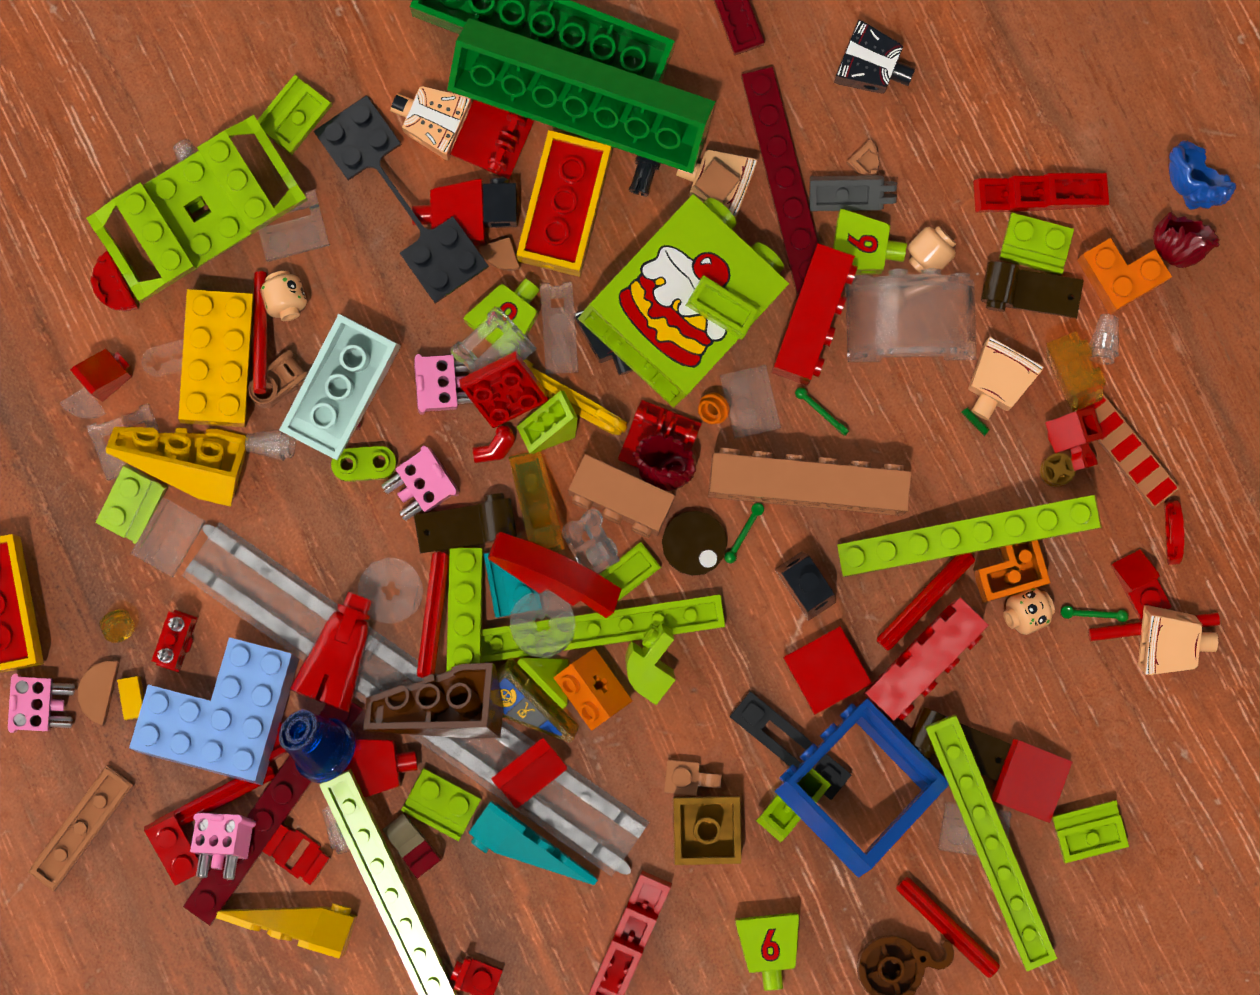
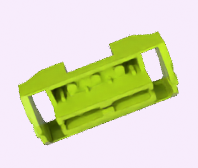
[86,115,307,303]

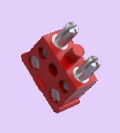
[151,610,198,673]

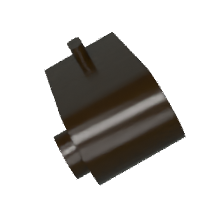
[981,261,1084,319]
[414,493,517,554]
[909,707,1011,781]

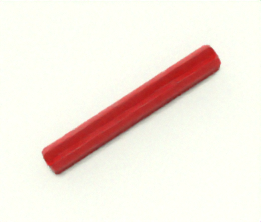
[417,552,449,678]
[877,553,975,651]
[155,763,276,826]
[896,877,1000,978]

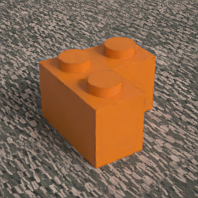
[1077,238,1172,315]
[974,540,1051,603]

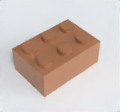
[568,454,675,538]

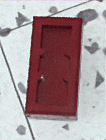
[713,0,765,56]

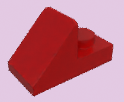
[1110,550,1172,622]

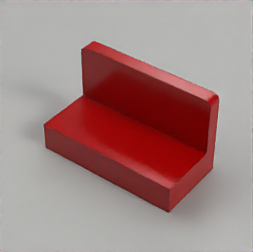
[491,737,567,808]

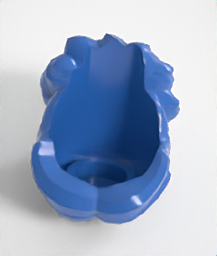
[1169,140,1236,210]

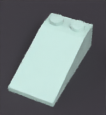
[279,314,401,460]

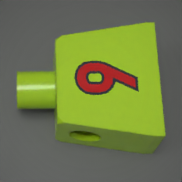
[833,209,907,275]
[463,278,540,356]
[735,912,799,991]

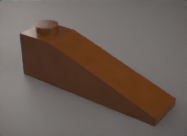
[363,663,503,739]

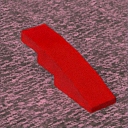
[973,173,1109,213]
[488,532,622,618]
[588,870,672,995]

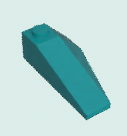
[469,800,598,885]

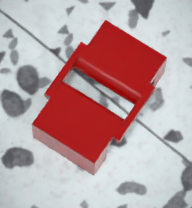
[262,824,331,885]

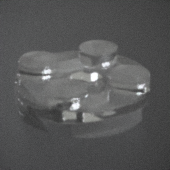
[358,558,424,624]
[510,591,576,658]

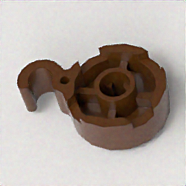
[856,935,954,995]

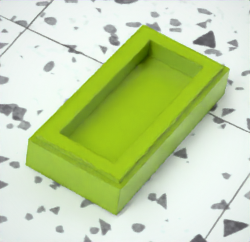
[685,275,760,340]
[599,542,661,601]

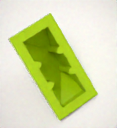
[516,390,578,454]
[517,658,568,709]

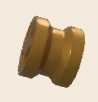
[1040,453,1075,487]

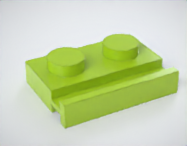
[257,74,332,155]
[999,213,1074,276]
[95,464,168,545]
[401,768,482,841]
[1052,800,1129,863]

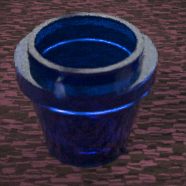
[279,710,356,783]

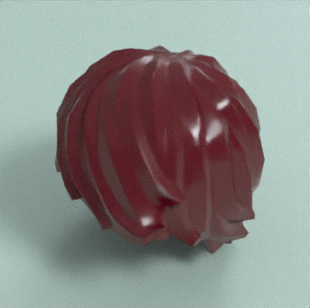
[1153,211,1220,268]
[633,432,697,492]

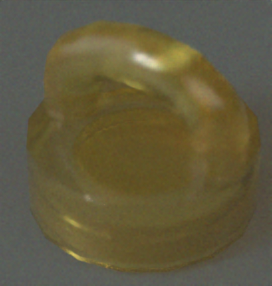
[99,609,135,643]

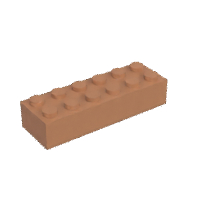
[708,448,911,516]

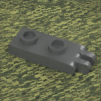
[809,175,897,211]

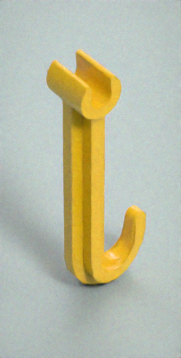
[520,356,628,435]

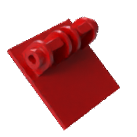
[450,100,534,179]
[617,400,702,468]

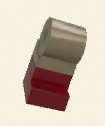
[383,813,442,879]

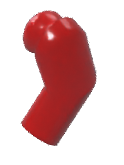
[472,425,515,463]

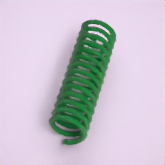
[961,407,990,436]

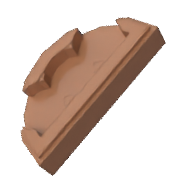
[78,661,119,726]

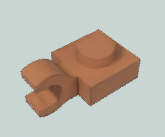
[664,760,722,796]

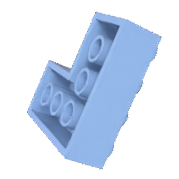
[129,637,299,786]

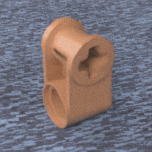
[248,350,309,409]

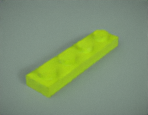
[446,548,483,672]

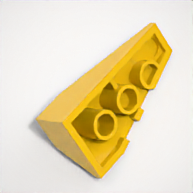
[106,427,249,507]
[216,903,357,959]

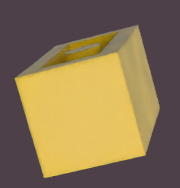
[117,676,144,720]

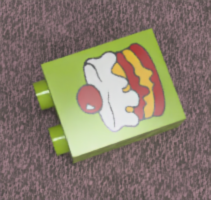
[578,194,789,408]

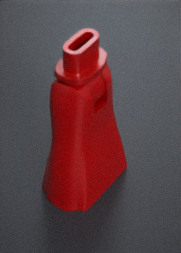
[289,592,372,713]

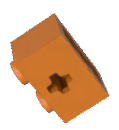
[553,648,633,731]

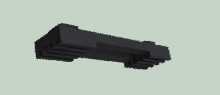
[730,691,852,800]

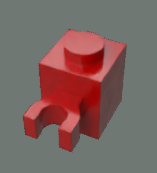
[1045,407,1103,471]

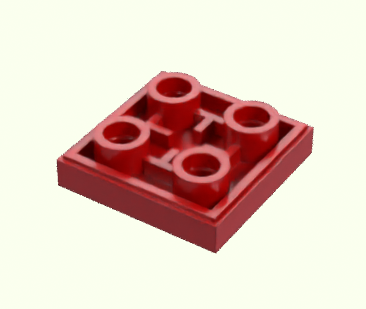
[459,351,549,428]
[783,626,872,715]
[991,738,1073,823]

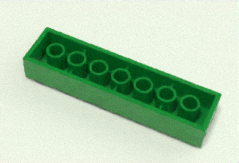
[410,0,675,83]
[447,18,716,174]

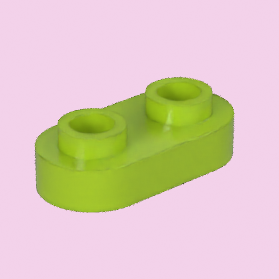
[331,446,397,482]

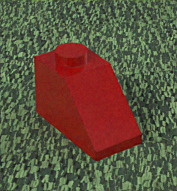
[70,348,132,402]

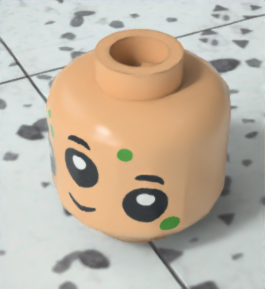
[260,271,307,321]
[1004,588,1055,635]

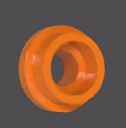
[698,392,730,424]

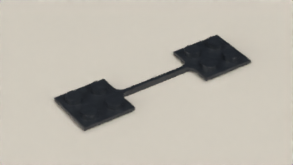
[313,95,489,304]

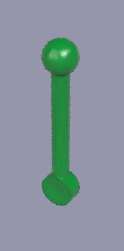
[795,387,849,436]
[724,503,764,564]
[1060,606,1129,622]

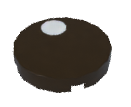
[662,511,727,576]

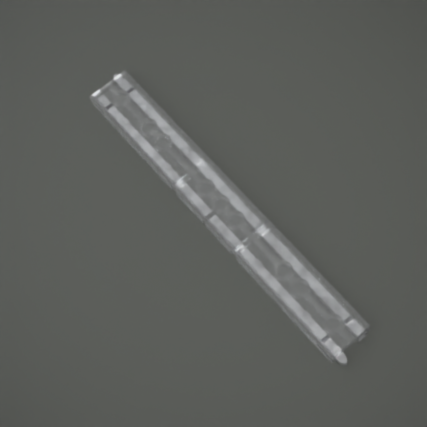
[182,522,650,877]

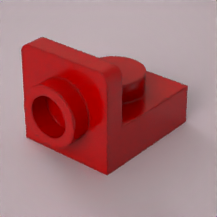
[450,956,503,995]

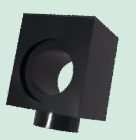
[483,178,517,228]

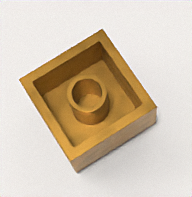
[673,796,741,865]

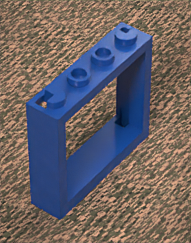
[774,698,949,878]

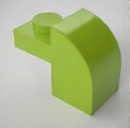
[625,623,676,705]
[756,768,831,843]

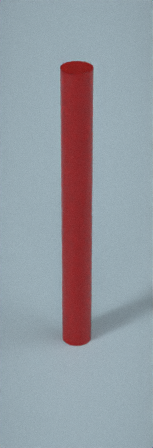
[253,271,267,394]
[1088,612,1220,642]

